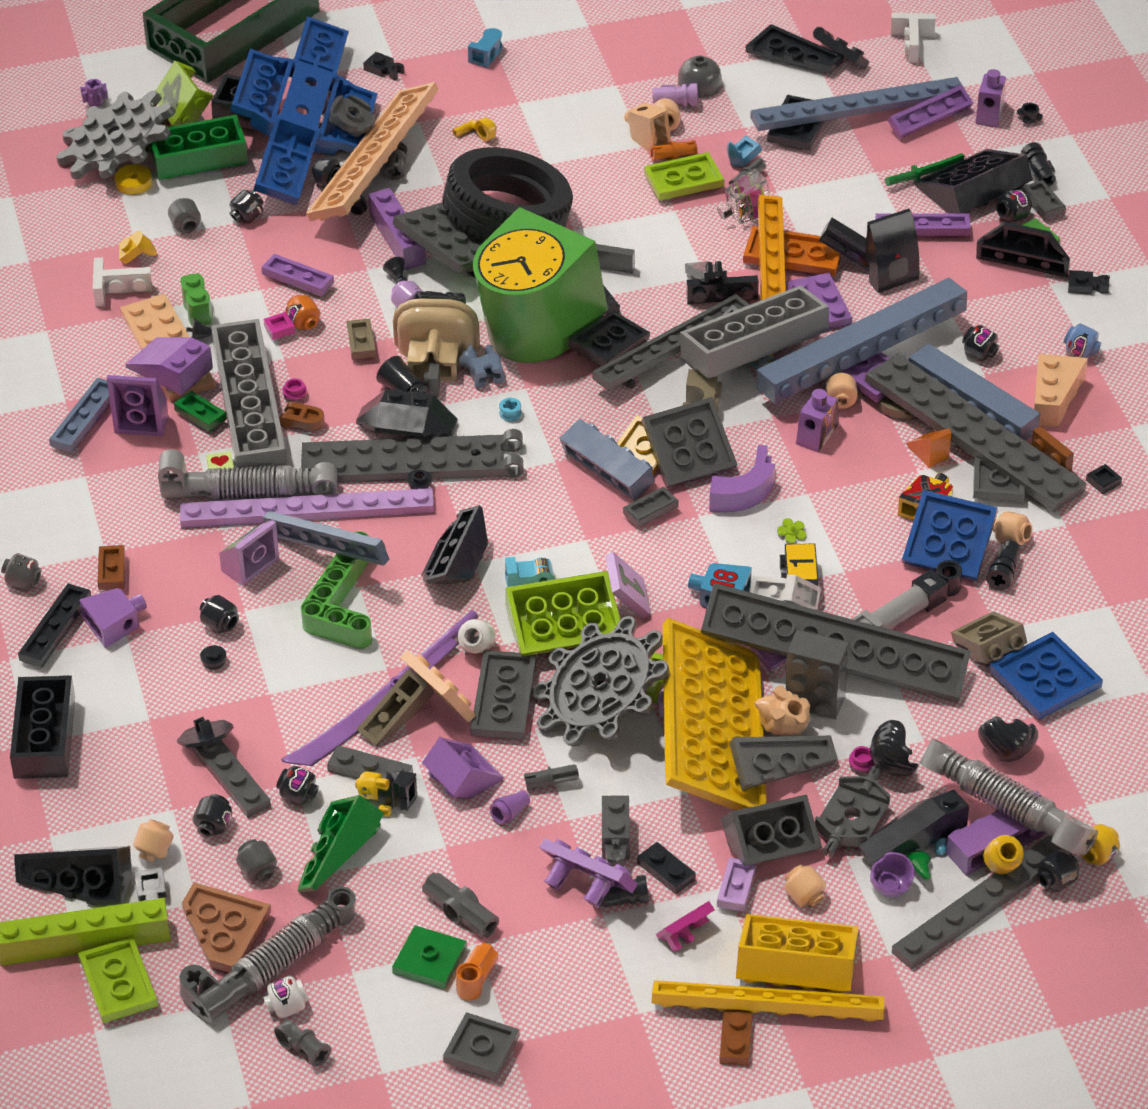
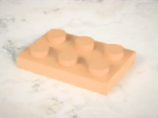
[400,650,476,723]

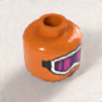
[285,295,321,330]

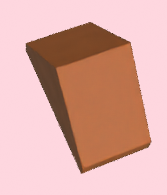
[906,428,951,468]

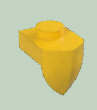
[119,231,157,264]

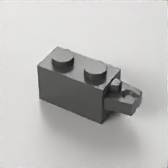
[602,795,630,867]

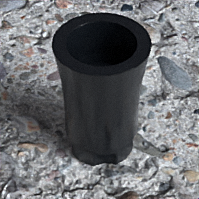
[376,356,430,394]

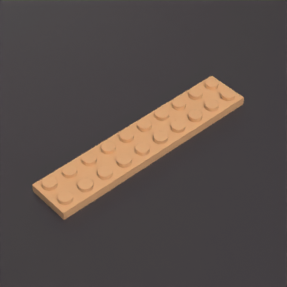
[306,82,439,221]

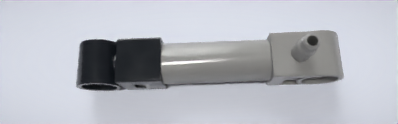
[852,560,962,629]

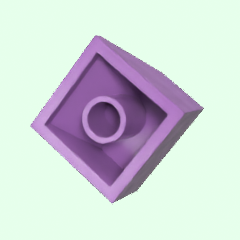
[422,737,504,799]

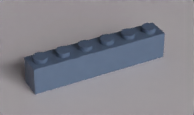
[909,343,1040,441]

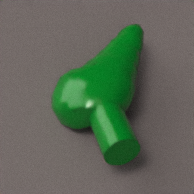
[904,850,931,881]

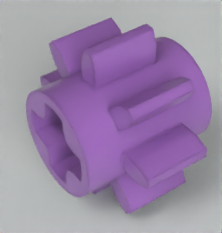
[80,79,109,107]

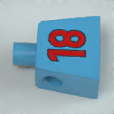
[688,563,752,608]

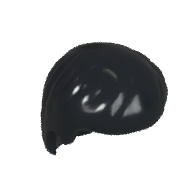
[978,716,1039,762]
[870,720,919,776]

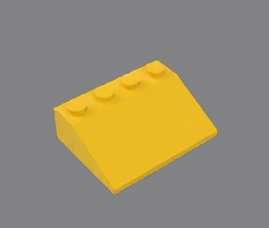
[736,914,859,993]

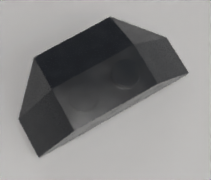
[976,222,1070,278]
[356,389,458,437]
[421,505,488,584]

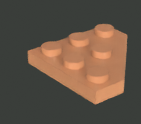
[182,882,271,972]

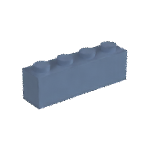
[559,418,655,501]

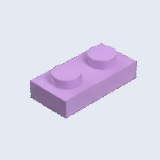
[717,857,757,912]

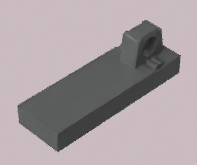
[596,244,635,274]

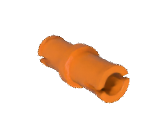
[650,140,698,161]

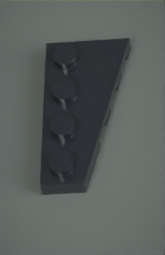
[745,24,843,74]

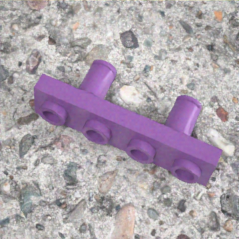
[539,838,638,908]

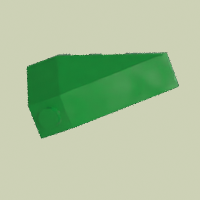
[297,795,384,893]

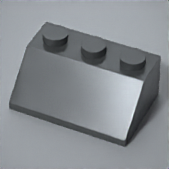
[721,795,822,866]

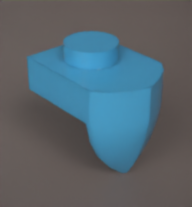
[727,136,763,167]

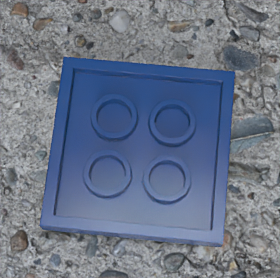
[902,490,998,581]
[990,632,1103,720]

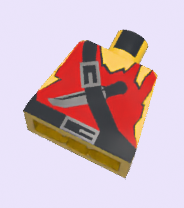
[898,473,953,521]

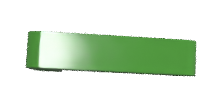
[301,531,372,649]

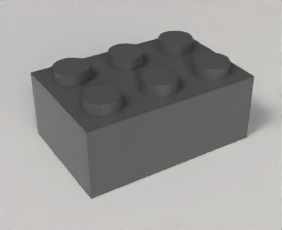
[786,630,849,720]

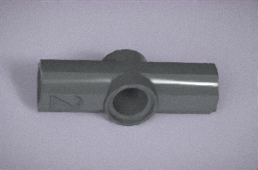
[422,872,499,938]

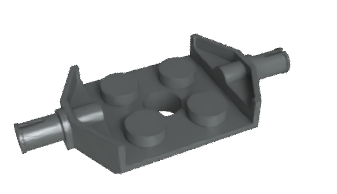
[815,766,891,857]

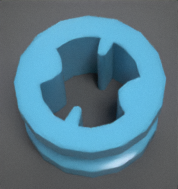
[499,397,522,421]

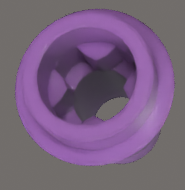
[490,790,530,824]

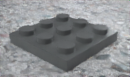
[641,397,738,489]

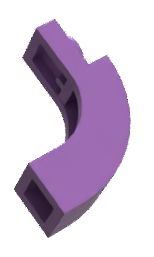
[709,445,775,513]

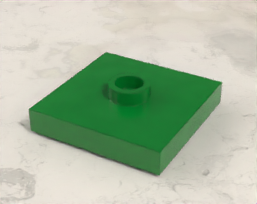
[392,925,467,989]

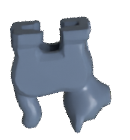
[458,344,505,388]

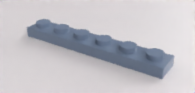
[263,511,390,566]

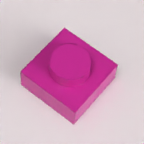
[263,312,295,340]

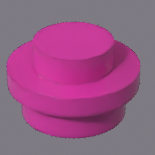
[282,378,307,401]
[849,746,875,772]

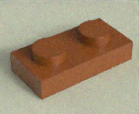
[1031,426,1074,472]
[97,545,125,590]
[719,1010,753,1066]

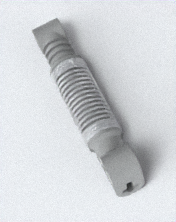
[158,449,338,500]
[920,738,1098,855]

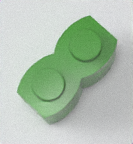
[180,273,212,326]

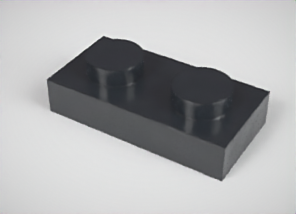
[637,842,696,895]

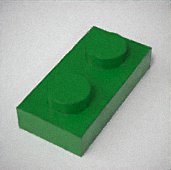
[174,391,227,432]

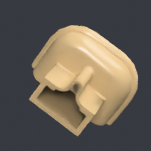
[393,299,480,381]

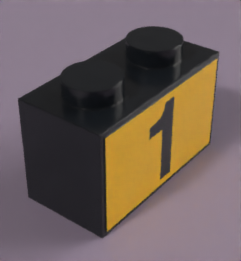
[779,543,819,586]

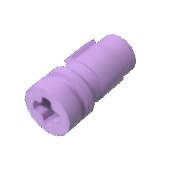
[652,83,698,107]

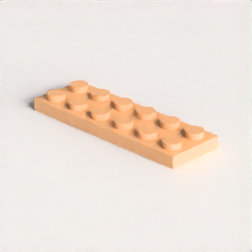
[120,294,216,402]

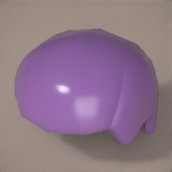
[870,852,915,897]

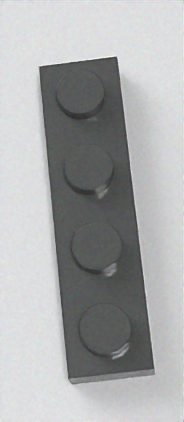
[192,739,271,818]

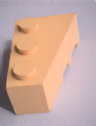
[1034,354,1088,427]

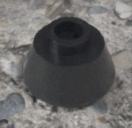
[312,159,341,188]

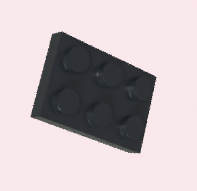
[767,94,824,150]
[568,310,650,366]

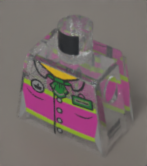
[717,168,770,224]

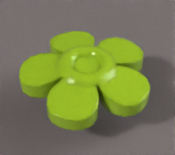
[777,518,806,544]

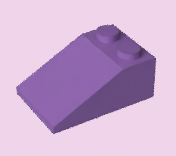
[125,337,213,395]
[107,375,169,436]

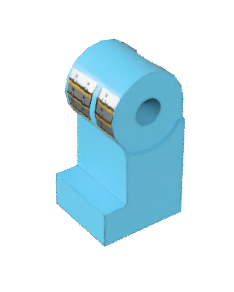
[505,557,555,587]

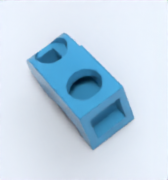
[468,28,503,68]

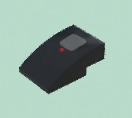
[865,208,920,293]

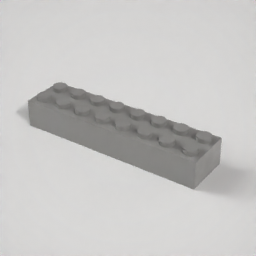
[211,319,287,469]

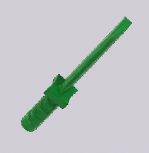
[885,153,965,186]

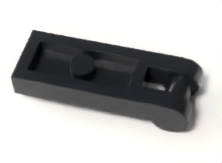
[813,27,870,69]

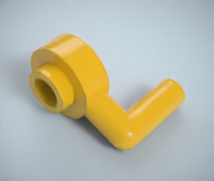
[452,117,497,142]

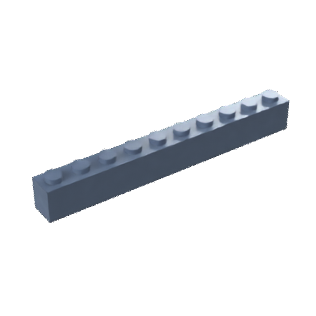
[757,278,967,404]

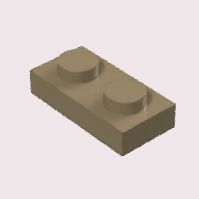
[346,318,376,360]

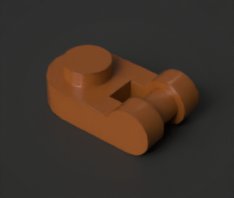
[279,402,325,431]

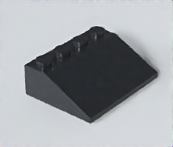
[914,149,1033,214]

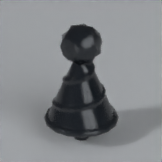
[383,257,408,283]
[186,318,212,340]

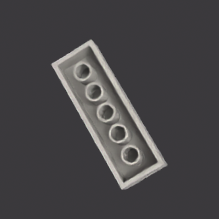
[680,285,829,379]

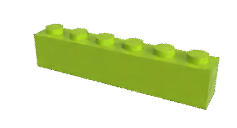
[0,898,171,966]

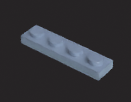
[49,377,110,453]

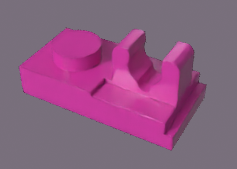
[656,901,715,952]

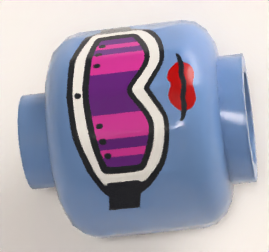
[1063,324,1102,358]

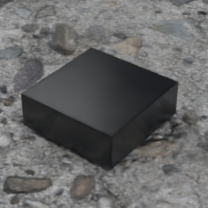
[1086,464,1122,494]

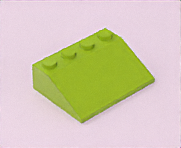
[505,571,620,657]

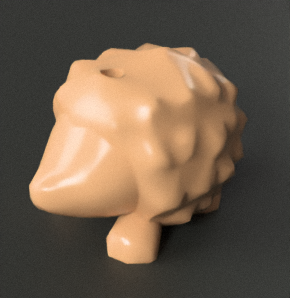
[754,685,810,736]

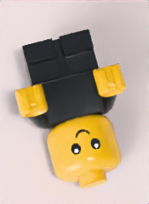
[355,771,418,817]

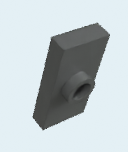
[1022,180,1066,219]
[623,486,679,528]

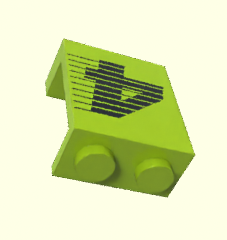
[155,61,214,126]

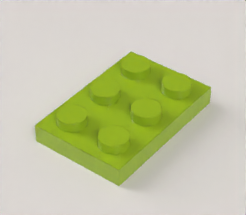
[644,152,724,201]
[78,936,158,1023]

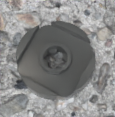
[329,95,375,137]

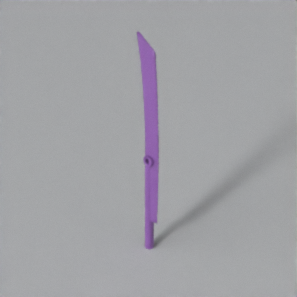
[281,610,478,766]

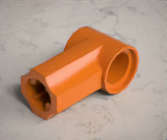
[456,942,499,1001]

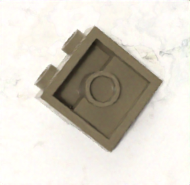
[951,611,1028,664]

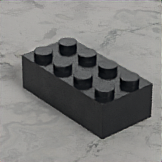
[10,675,75,779]

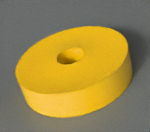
[115,164,152,195]

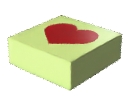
[206,451,234,469]

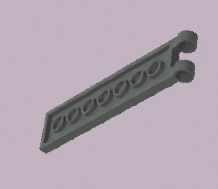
[301,429,524,483]

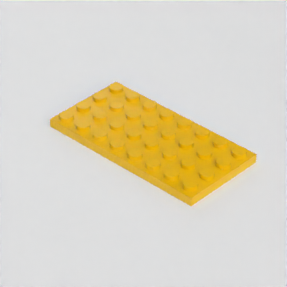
[663,618,766,810]

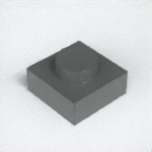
[424,362,440,397]

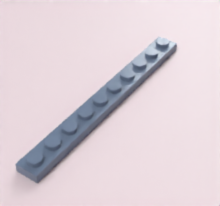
[750,77,965,131]

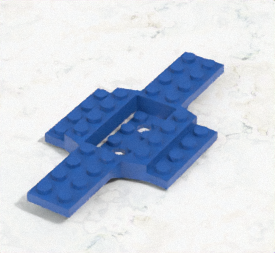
[230,16,378,205]

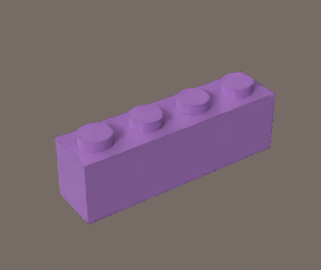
[368,188,426,270]
[946,791,1047,875]

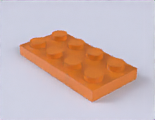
[743,226,842,276]

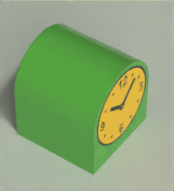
[473,207,608,363]

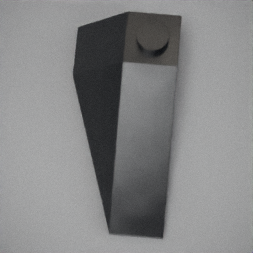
[858,789,969,866]
[14,846,132,906]

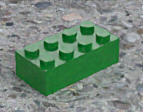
[149,115,248,180]

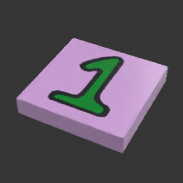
[606,552,650,619]

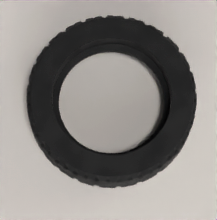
[442,147,573,242]

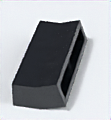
[819,217,870,271]

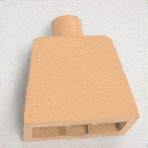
[624,103,671,153]

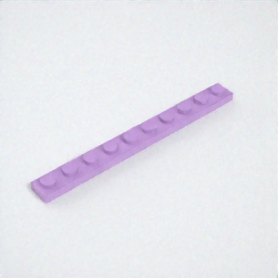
[180,488,434,528]

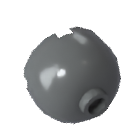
[678,55,722,98]

